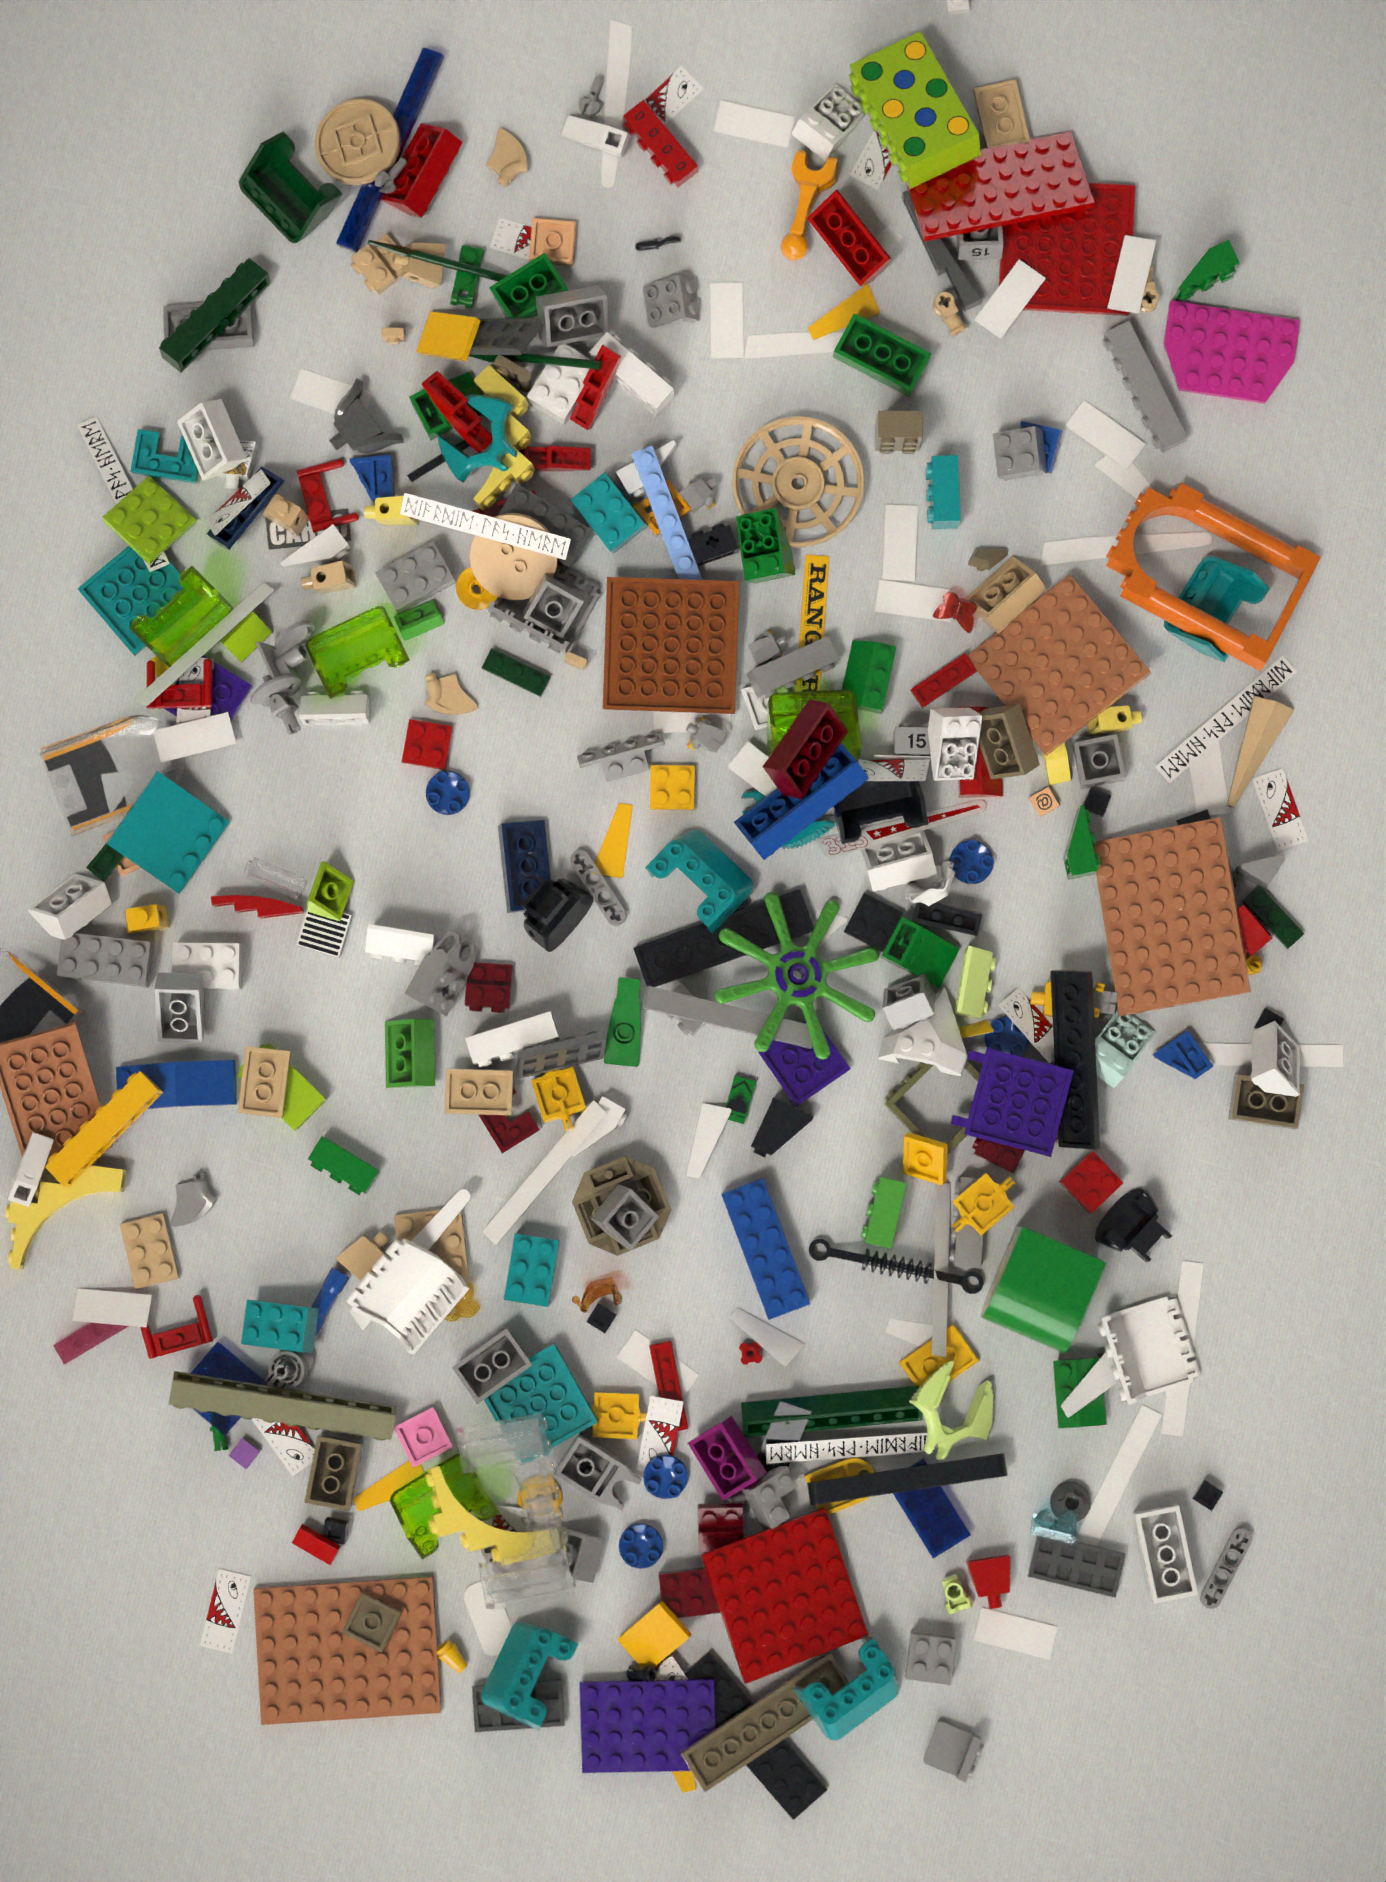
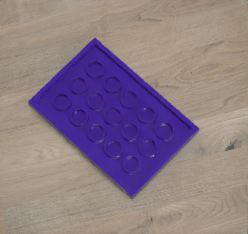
[579,1679,716,1773]

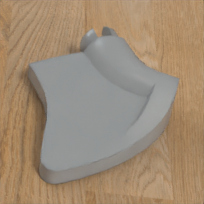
[171,1173,217,1227]

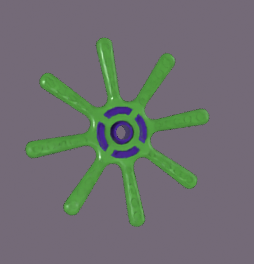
[715,892,879,1059]

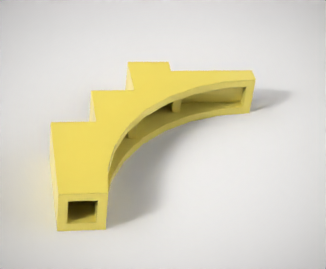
[473,365,535,511]
[5,1165,126,1269]
[425,1466,554,1566]

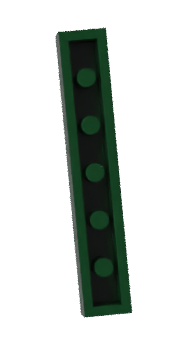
[159,258,271,373]

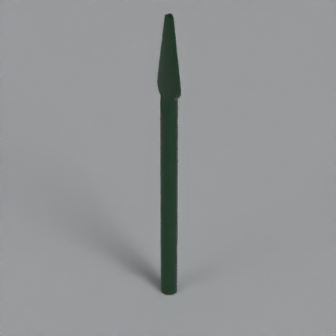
[368,240,508,282]
[469,353,602,370]

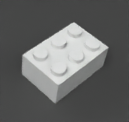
[527,344,591,425]
[172,943,242,989]

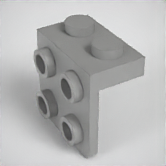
[643,275,699,328]
[923,1721,984,1782]

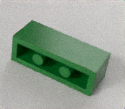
[308,1136,380,1195]

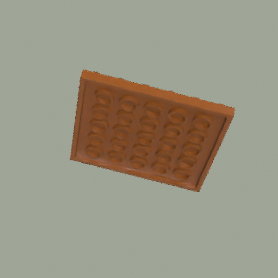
[603,577,740,714]

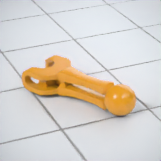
[781,150,839,261]

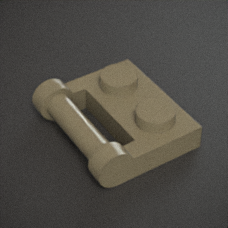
[494,355,532,392]

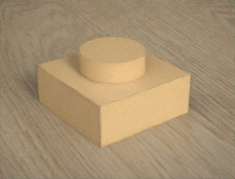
[381,328,405,345]

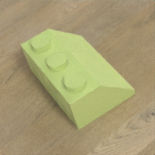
[954,946,996,1019]

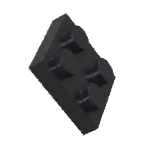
[844,893,903,953]

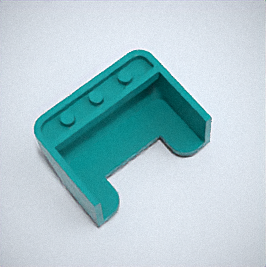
[1164,556,1270,662]
[645,830,754,934]
[481,1622,578,1730]
[793,1636,899,1741]

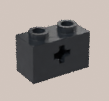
[688,523,738,567]

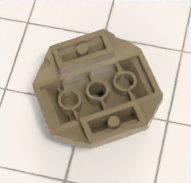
[572,1156,671,1256]

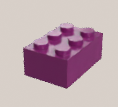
[688,1415,767,1500]

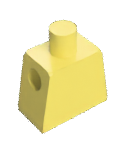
[364,496,418,525]
[1087,705,1142,737]

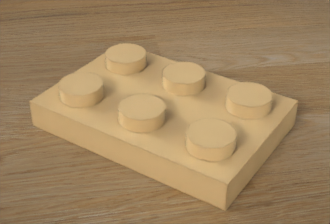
[973,79,1030,148]
[238,1046,291,1118]
[445,1069,513,1116]
[120,1213,179,1289]

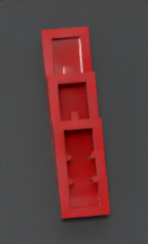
[570,345,621,430]
[422,371,493,454]
[519,446,591,471]
[211,895,304,919]

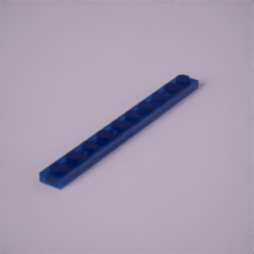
[336,47,444,253]

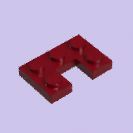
[479,1087,540,1154]

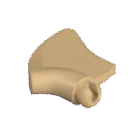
[486,129,528,187]
[424,673,478,715]

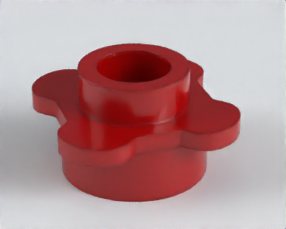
[739,1341,762,1365]

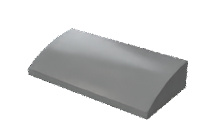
[163,303,254,350]

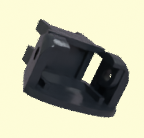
[519,876,593,952]
[1094,1188,1172,1262]

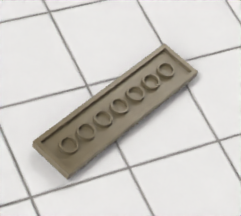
[680,1653,849,1792]

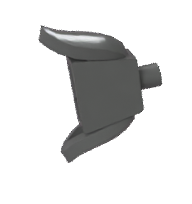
[329,378,404,453]

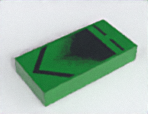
[726,1076,756,1124]

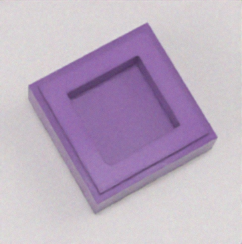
[229,1438,260,1469]

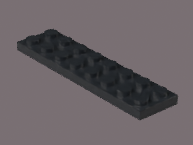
[633,889,814,987]
[1050,970,1100,1150]
[685,1652,827,1820]

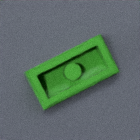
[394,599,444,641]

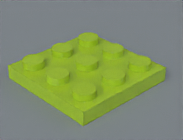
[102,476,196,565]

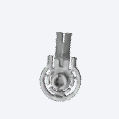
[264,1350,308,1389]

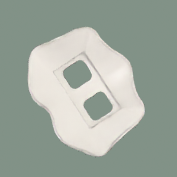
[905,861,955,906]

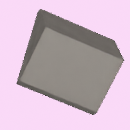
[1235,854,1285,889]

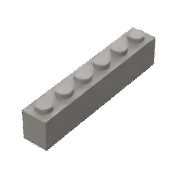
[1103,321,1188,453]

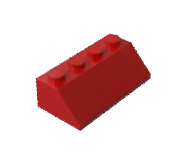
[379,123,463,218]
[807,190,891,286]
[957,706,1003,798]

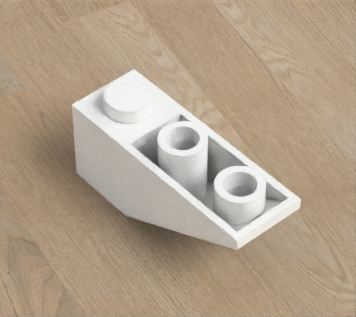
[561,115,630,158]
[8,1132,54,1207]

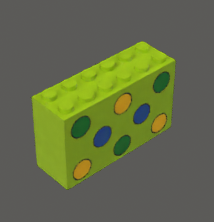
[848,31,981,189]

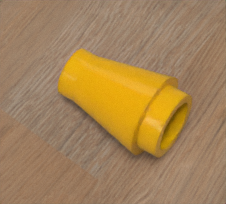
[436,1639,468,1673]

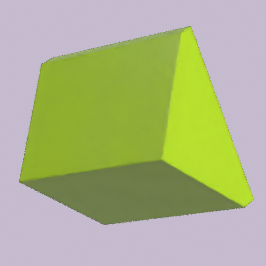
[219,605,273,663]
[307,861,354,921]

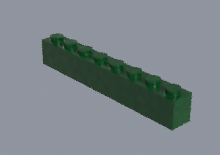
[741,1386,923,1437]

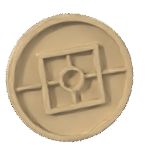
[315,99,401,185]
[470,513,558,600]

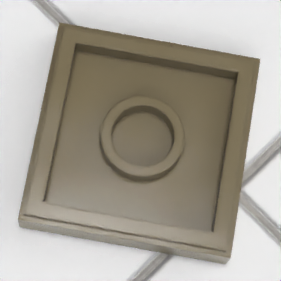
[342,1591,403,1653]

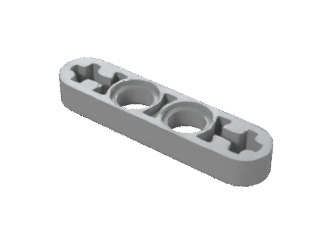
[570,850,626,926]
[1200,1528,1252,1609]

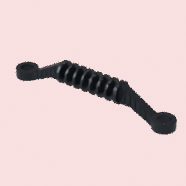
[809,1239,983,1294]

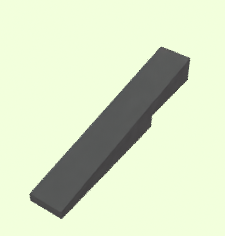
[902,191,981,311]

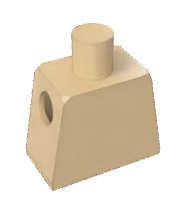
[392,243,446,289]
[263,493,309,537]
[301,561,357,594]
[336,1231,390,1281]

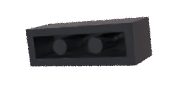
[912,902,982,936]

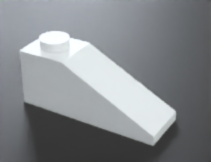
[616,440,676,498]
[280,524,350,570]
[572,1096,627,1157]

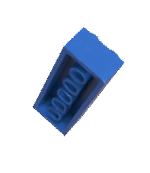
[734,743,869,860]
[721,1178,810,1320]

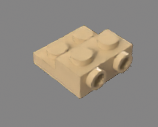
[351,233,403,295]

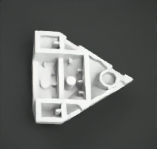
[878,986,968,1077]

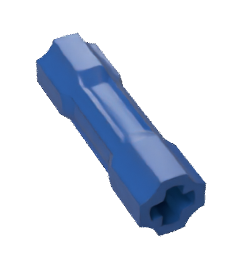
[311,1267,349,1336]

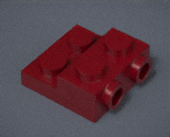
[464,962,513,1013]
[972,1137,1025,1173]
[698,1503,743,1553]

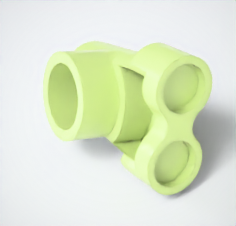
[942,1575,973,1614]

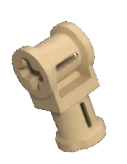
[1140,266,1159,313]
[933,292,968,337]

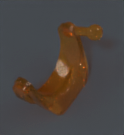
[572,1277,622,1313]

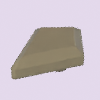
[968,548,1008,571]

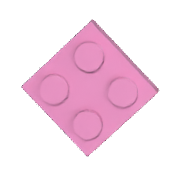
[394,1407,453,1467]

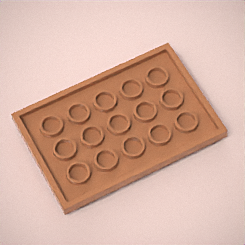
[0,1022,113,1166]

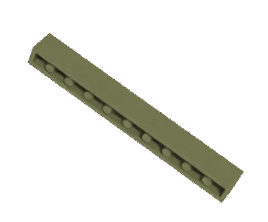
[168,1371,396,1441]

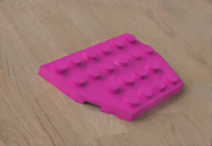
[1163,300,1300,404]

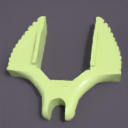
[909,1361,994,1460]

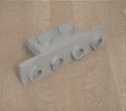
[577,733,665,782]

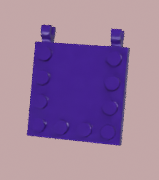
[950,1048,1074,1157]

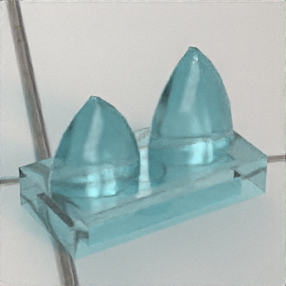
[1030,1508,1077,1544]

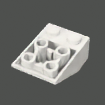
[792,83,865,161]
[928,707,982,781]

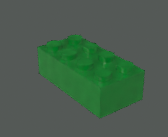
[833,313,932,398]

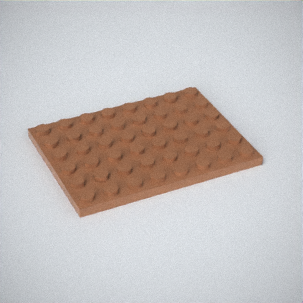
[1093,817,1251,1016]
[253,1576,441,1725]

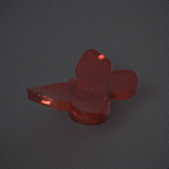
[933,592,977,633]

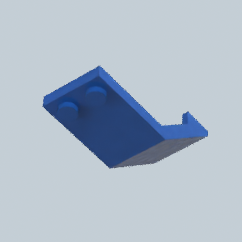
[116,1060,237,1109]

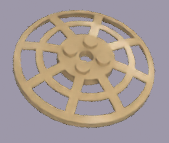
[732,416,864,548]

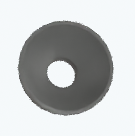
[1050,1482,1091,1523]

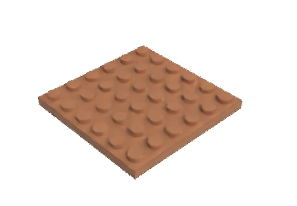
[967,574,1151,756]

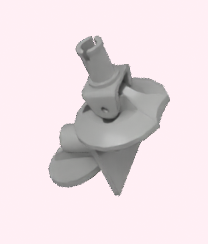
[250,620,315,735]

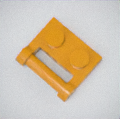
[633,479,691,537]

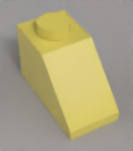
[1041,743,1071,786]

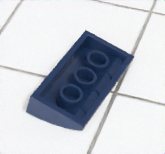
[207,466,285,550]
[498,820,551,913]

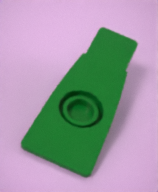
[604,977,641,1067]

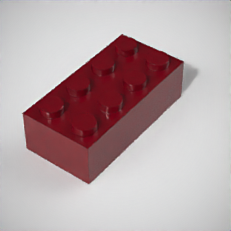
[762,699,849,799]
[659,1567,720,1618]

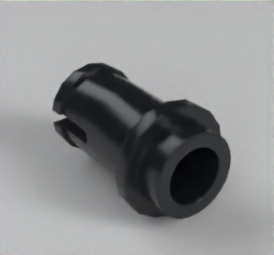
[627,1665,657,1683]

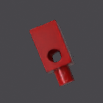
[966,1554,1010,1609]

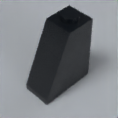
[751,1097,814,1158]

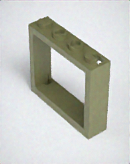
[884,1061,980,1155]

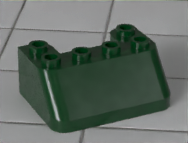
[239,131,342,243]

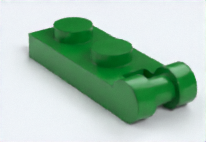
[450,245,484,309]

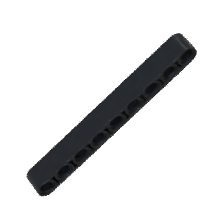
[807,1453,1008,1505]

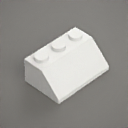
[177,399,247,481]
[299,691,369,725]
[861,830,937,892]
[28,873,112,940]
[365,924,437,966]
[1251,1021,1300,1096]

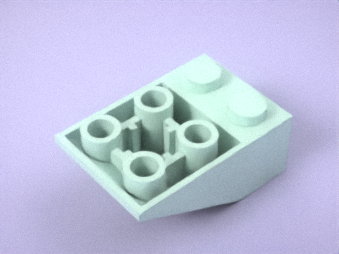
[1095,1008,1155,1088]

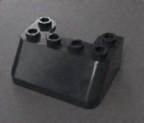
[832,759,928,844]

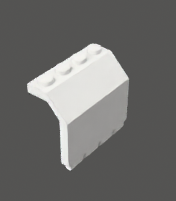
[345,1238,469,1355]
[1098,1296,1201,1405]

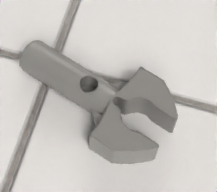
[579,76,603,118]
[375,158,407,193]

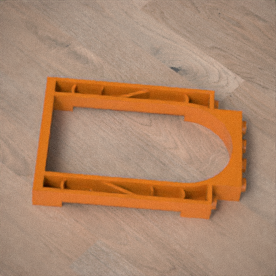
[1106,483,1321,672]

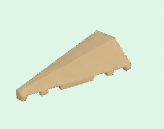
[1227,696,1294,808]

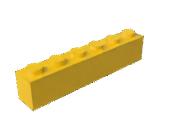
[45,1071,163,1188]

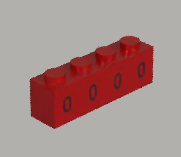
[622,100,698,188]

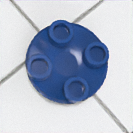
[426,771,470,815]
[949,840,994,884]
[985,1016,1029,1056]
[643,1455,688,1499]
[619,1523,663,1569]

